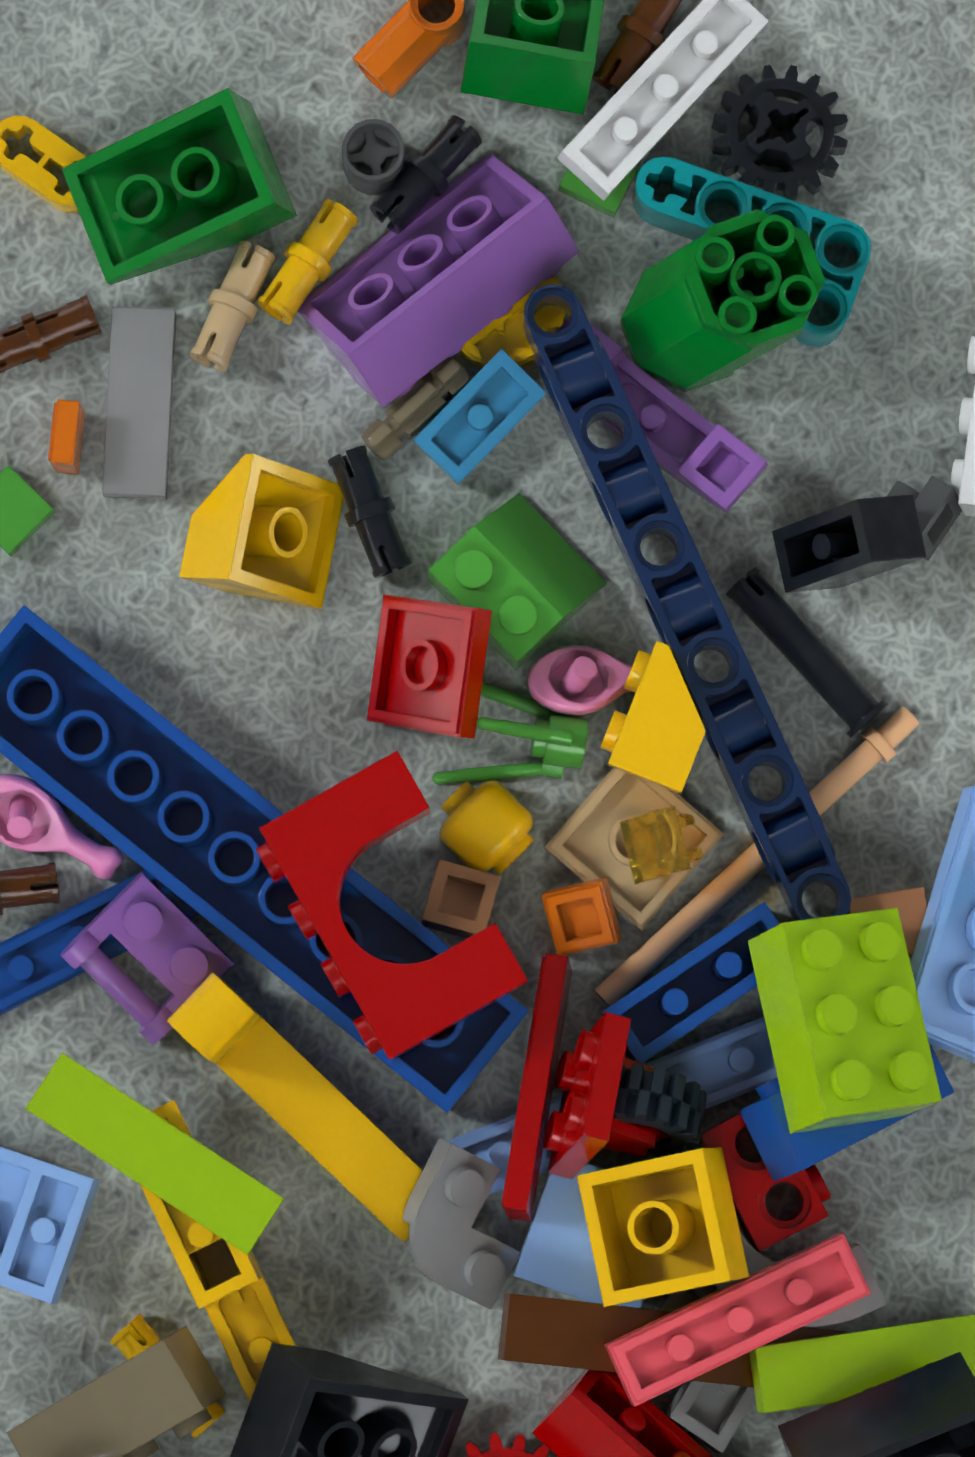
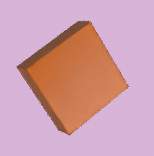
[48,399,86,475]
[541,877,622,955]

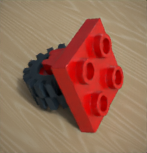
[543,1012,707,1179]

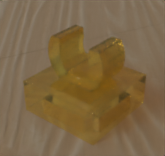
[619,806,703,884]

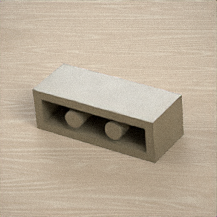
[6,1326,226,1457]

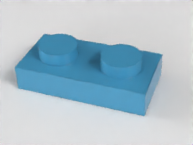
[412,349,547,484]

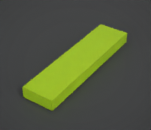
[25,1053,285,1255]
[749,1313,975,1413]

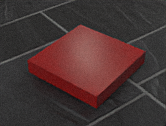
[367,594,492,739]

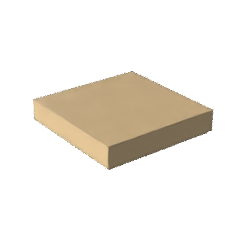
[544,768,724,932]

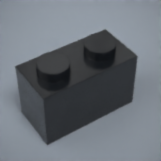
[772,495,927,593]

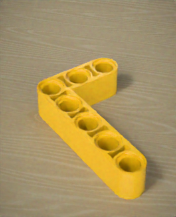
[166,972,423,1243]

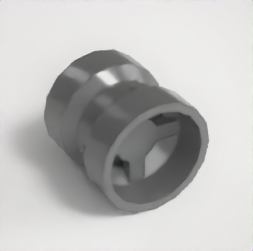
[342,119,405,195]

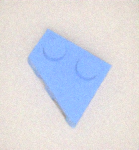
[0,1146,100,1304]

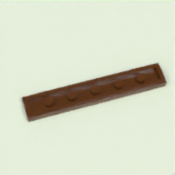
[498,1293,848,1387]

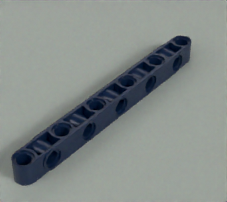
[523,284,851,921]

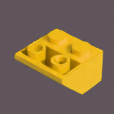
[600,640,706,793]

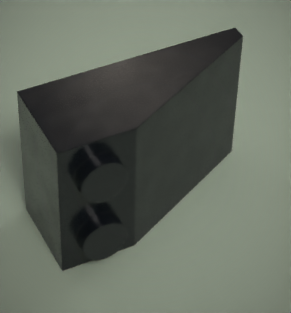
[230,1343,469,1457]

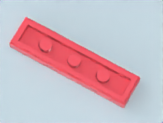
[604,1233,871,1407]

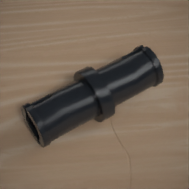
[370,115,482,234]
[327,445,412,578]

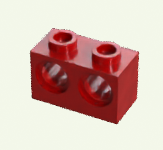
[699,1113,831,1252]

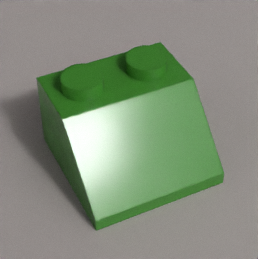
[428,493,607,671]

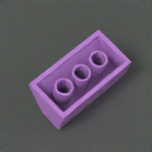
[298,152,580,408]

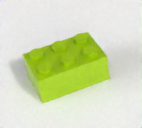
[748,908,942,1134]

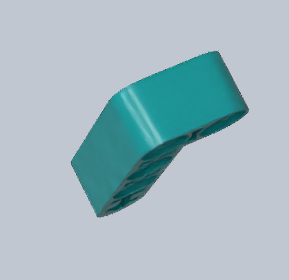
[633,156,871,348]

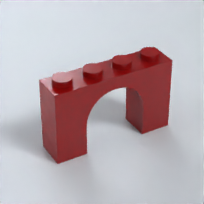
[256,751,528,1061]

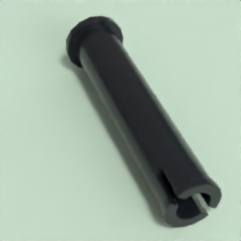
[726,567,888,738]

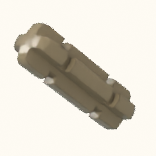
[361,357,471,460]

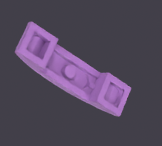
[534,318,768,513]

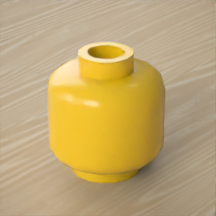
[439,780,535,875]

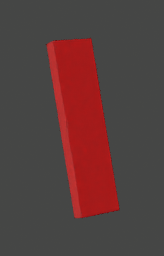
[501,953,572,1222]

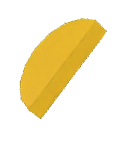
[459,275,566,368]

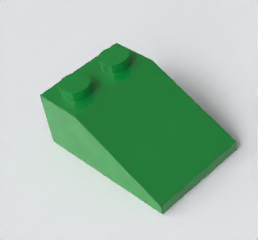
[460,0,604,115]
[61,88,297,285]

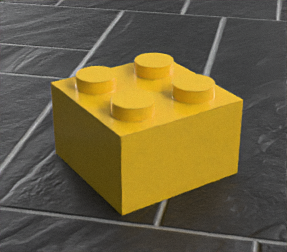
[577,1147,749,1307]

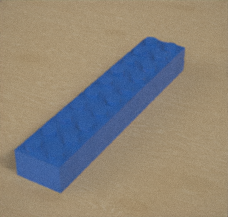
[0,605,529,1114]

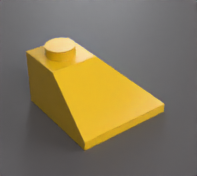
[179,454,344,609]

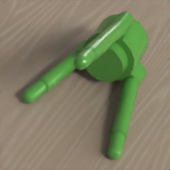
[432,682,588,785]

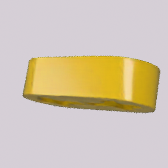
[0,115,86,213]

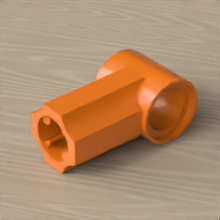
[352,0,467,99]

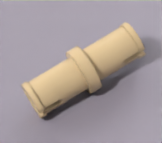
[189,241,276,372]

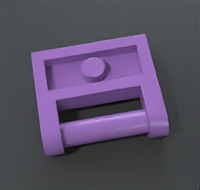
[60,871,234,1045]

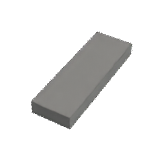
[102,307,176,500]

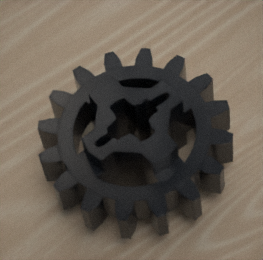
[711,65,848,201]

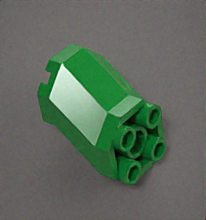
[620,209,825,392]

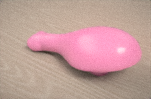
[527,645,632,715]
[0,774,123,880]

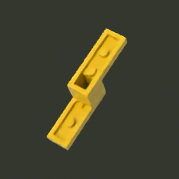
[140,1100,297,1403]

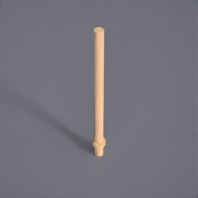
[594,706,920,1007]

